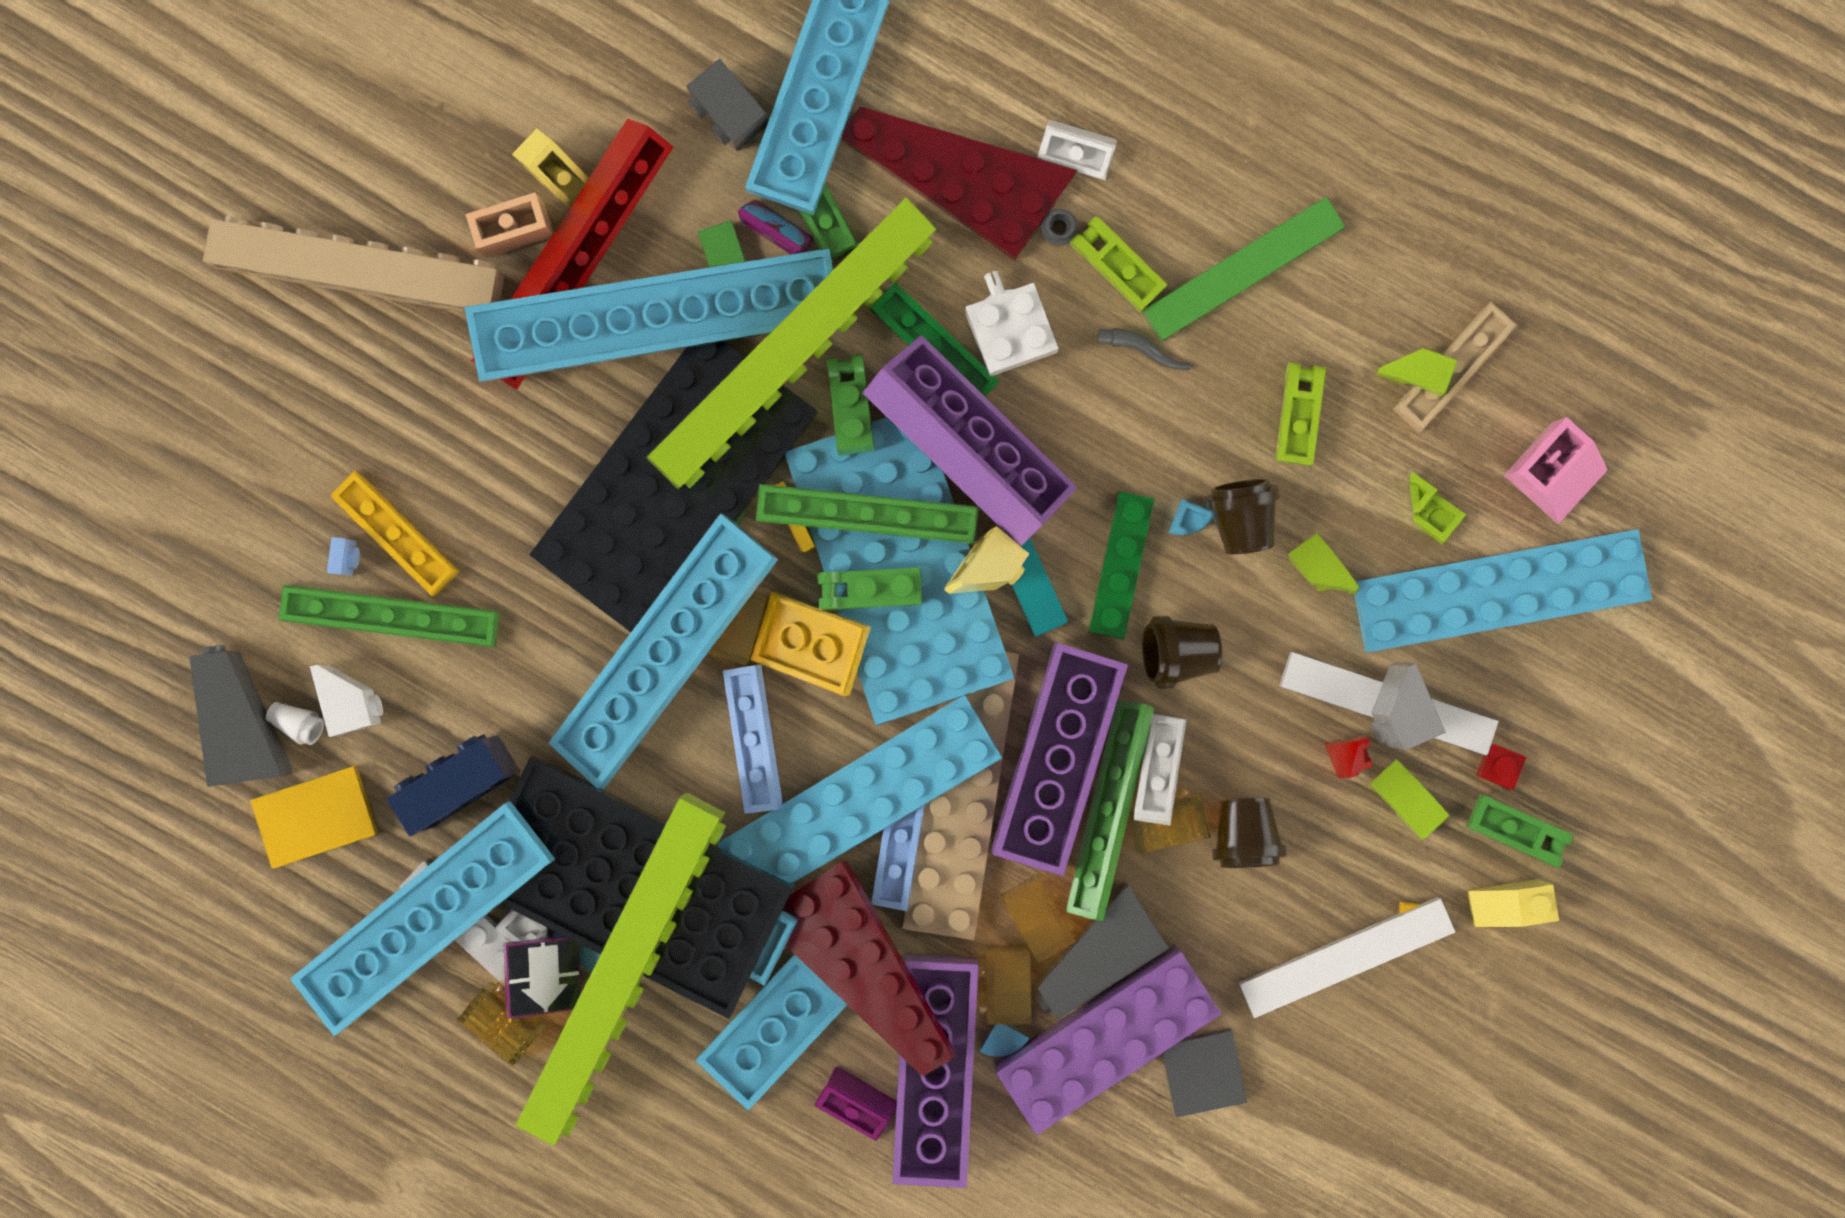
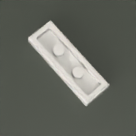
[1134,714,1187,826]

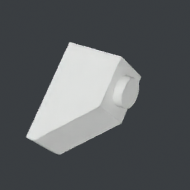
[310,664,383,737]

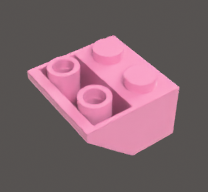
[1504,417,1608,524]

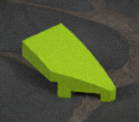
[1375,348,1458,396]
[1409,472,1466,546]
[1288,533,1360,594]

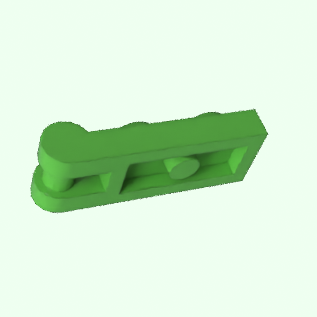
[827,354,875,456]
[817,567,922,611]
[1466,794,1574,869]

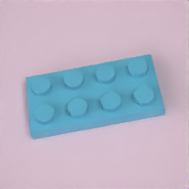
[695,954,847,1111]

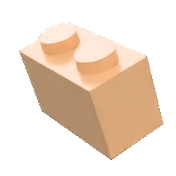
[465,192,554,258]

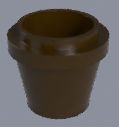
[1205,479,1279,555]
[1142,616,1222,689]
[1212,798,1287,868]

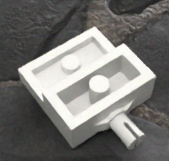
[965,271,1058,377]

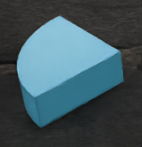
[1168,499,1213,536]
[979,1018,1029,1057]

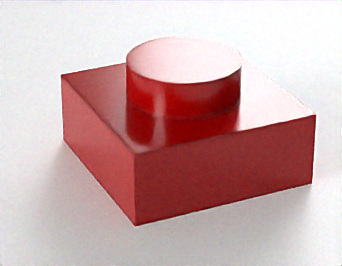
[1476,743,1527,791]

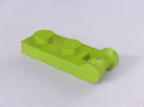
[1069,216,1167,313]
[1275,362,1326,467]

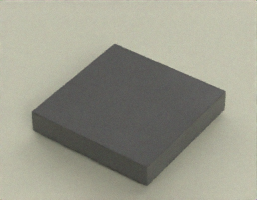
[1162,1029,1247,1117]

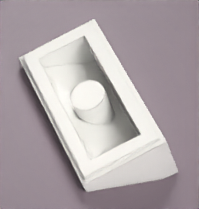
[1037,120,1117,180]

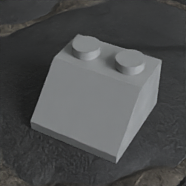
[1371,663,1446,751]

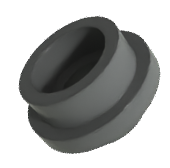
[1041,209,1077,246]

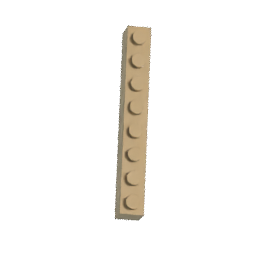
[203,216,505,313]

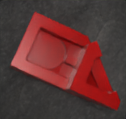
[1325,735,1373,778]

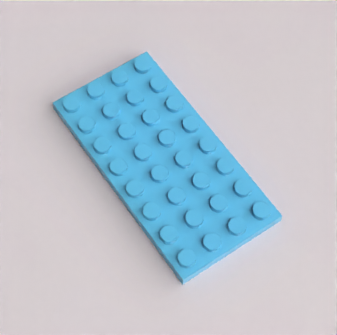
[785,417,1014,726]

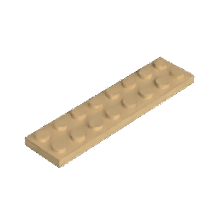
[903,652,1019,940]

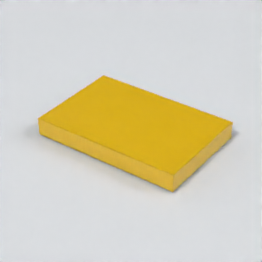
[751,592,871,696]
[250,766,379,869]

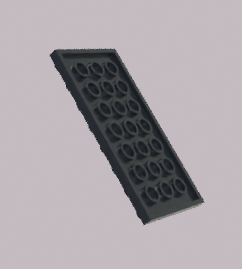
[529,341,819,632]
[500,756,794,1019]

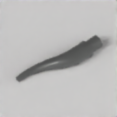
[1097,328,1191,370]

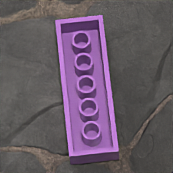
[863,335,1078,546]
[991,643,1128,876]
[994,945,1222,1135]
[892,953,979,1188]

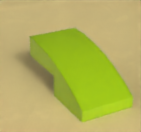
[1370,759,1450,841]

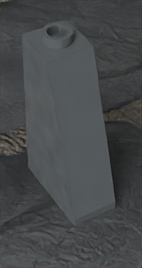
[189,645,293,787]
[1034,882,1169,1019]

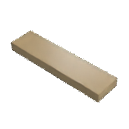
[1392,302,1518,433]

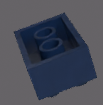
[386,734,521,837]

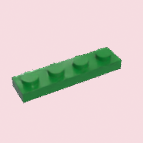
[870,282,999,397]
[1088,491,1155,640]

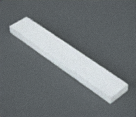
[1279,652,1499,755]
[1238,897,1455,1018]

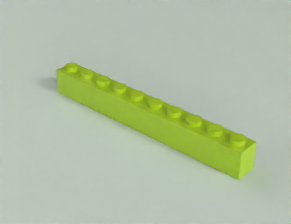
[646,198,936,489]
[515,792,726,1146]

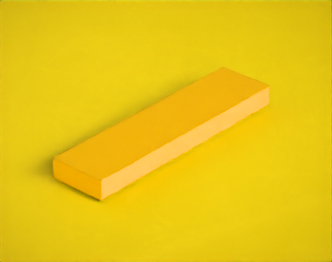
[330,470,460,597]

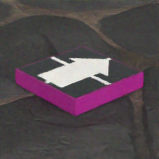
[503,936,581,1019]

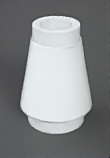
[266,702,324,745]

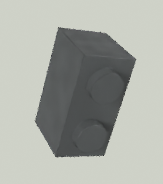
[686,58,769,151]

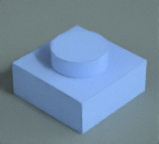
[327,537,360,576]

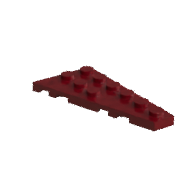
[841,106,1077,261]
[783,860,957,1077]

